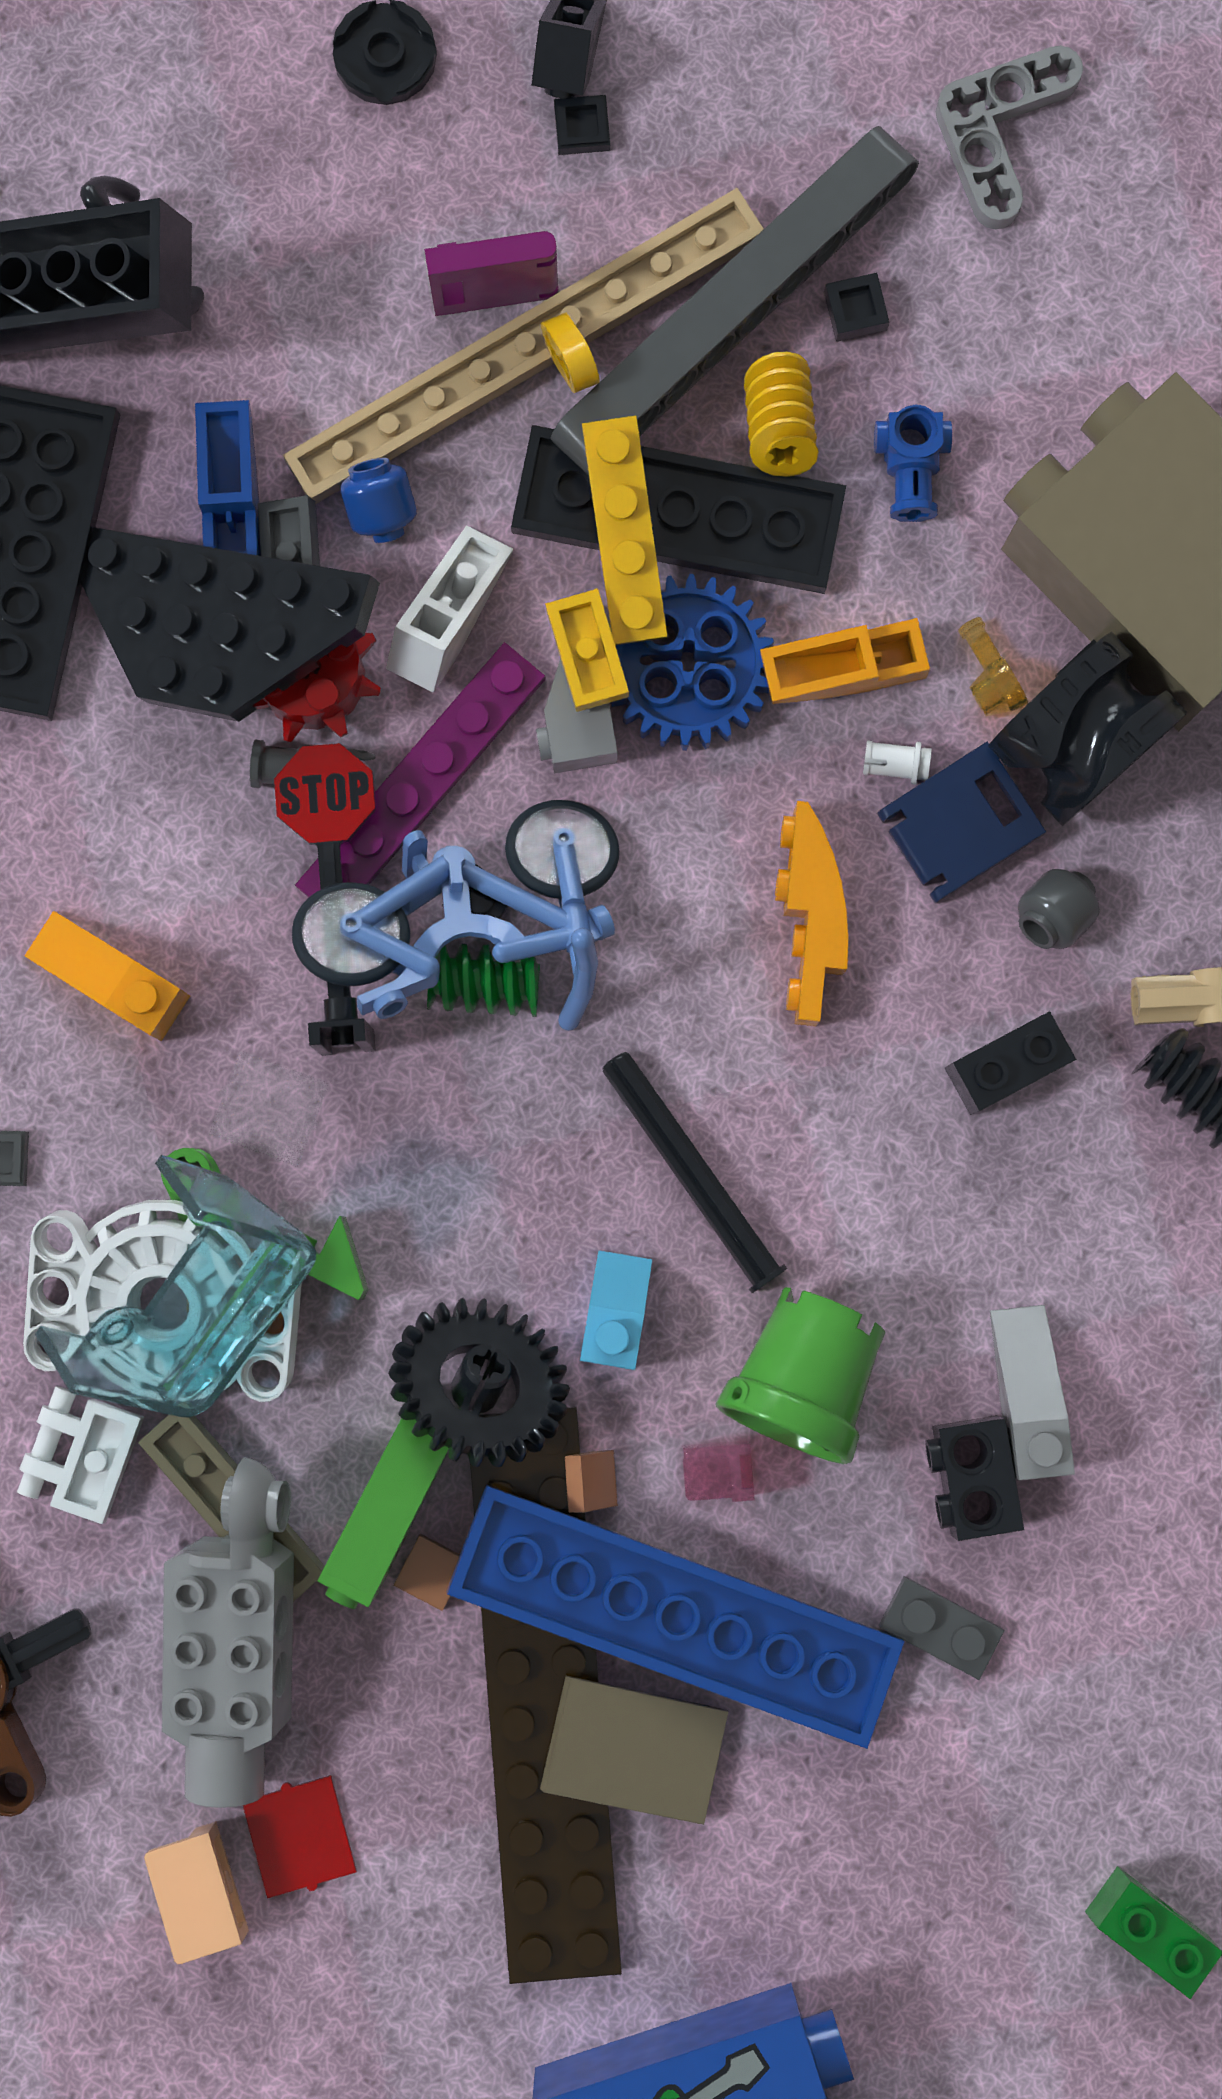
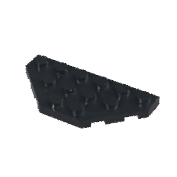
[80,527,380,722]

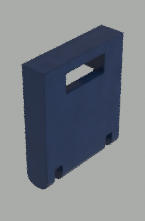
[877,741,1046,904]

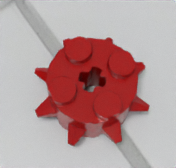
[254,633,381,742]

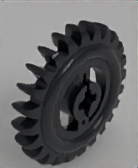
[388,1298,570,1467]

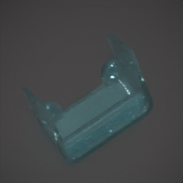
[35,1155,316,1417]

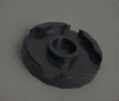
[332,0,437,105]

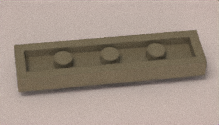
[138,1404,325,1602]

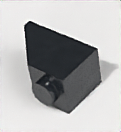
[531,0,607,99]

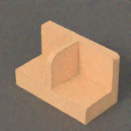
[144,1821,249,1964]

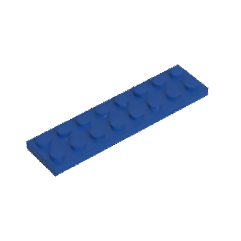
[446,1484,905,1749]

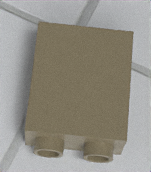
[1001,372,1222,732]

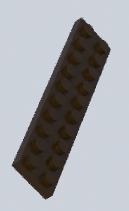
[470,1406,622,1984]

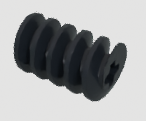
[1132,1028,1222,1149]

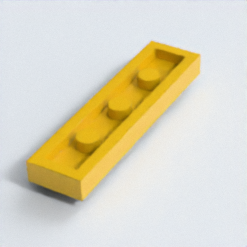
[582,415,667,645]

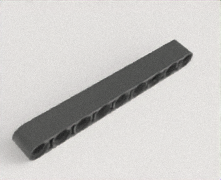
[551,126,919,476]

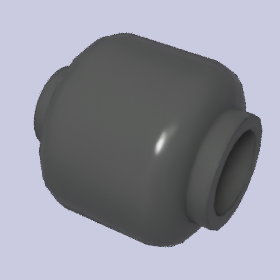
[1018,869,1100,949]

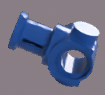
[874,404,952,522]

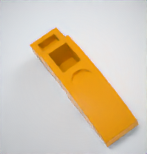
[775,801,849,1027]

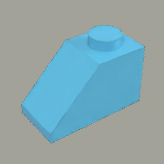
[580,1251,652,1370]

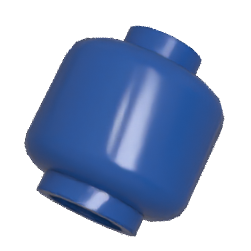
[340,458,417,543]

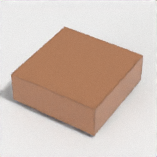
[565,1450,618,1513]
[393,1534,460,1611]

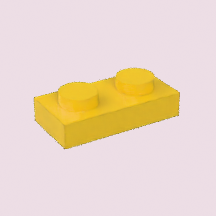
[545,588,629,712]

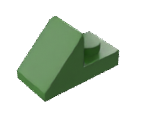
[264,1216,369,1300]

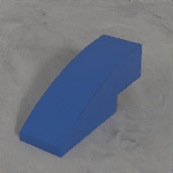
[195,400,261,556]

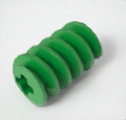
[427,943,540,1017]

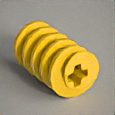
[744,351,819,477]

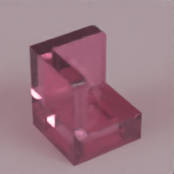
[682,1440,755,1502]

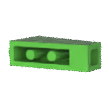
[317,1418,449,1609]

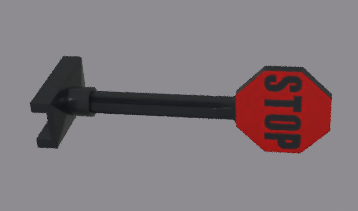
[274,743,376,1056]

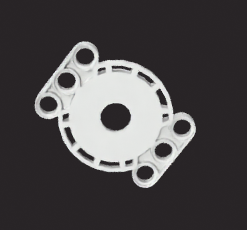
[23,1200,303,1407]

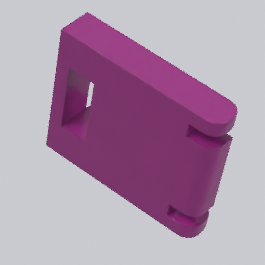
[424,231,558,316]

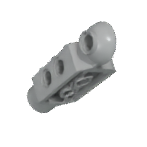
[162,1457,294,1808]

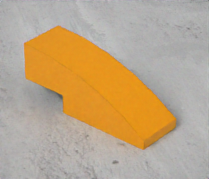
[760,618,930,704]

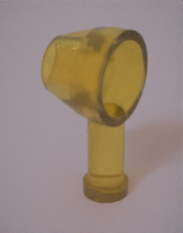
[958,617,1028,717]

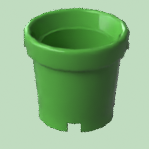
[715,1287,886,1465]

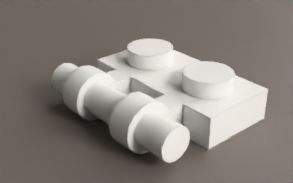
[17,1386,144,1524]

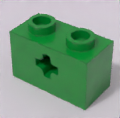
[1085,1866,1222,1999]

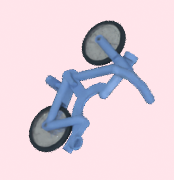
[292,800,619,1031]

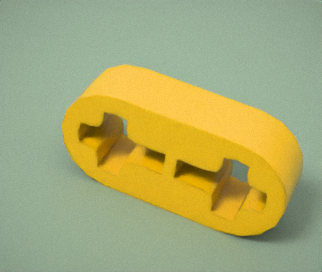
[541,312,600,393]

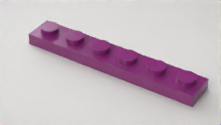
[295,642,546,913]

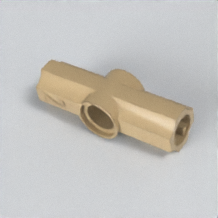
[1130,967,1222,1027]

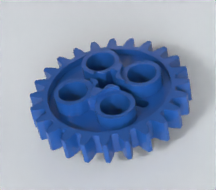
[610,574,774,751]

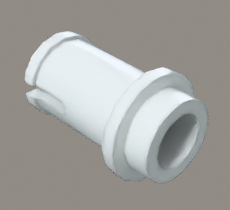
[863,740,932,785]

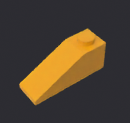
[24,911,190,1041]

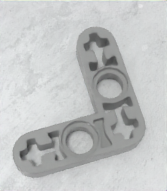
[935,45,1083,230]

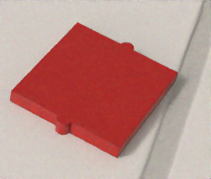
[243,1775,357,1899]

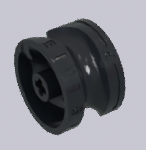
[988,631,1188,827]

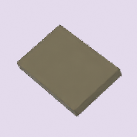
[540,1675,728,1825]

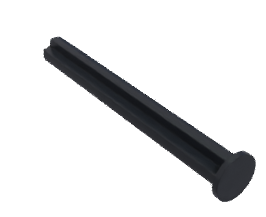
[602,1052,788,1293]

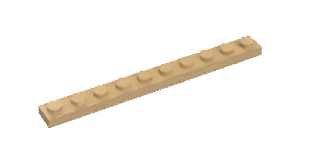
[283,188,764,504]

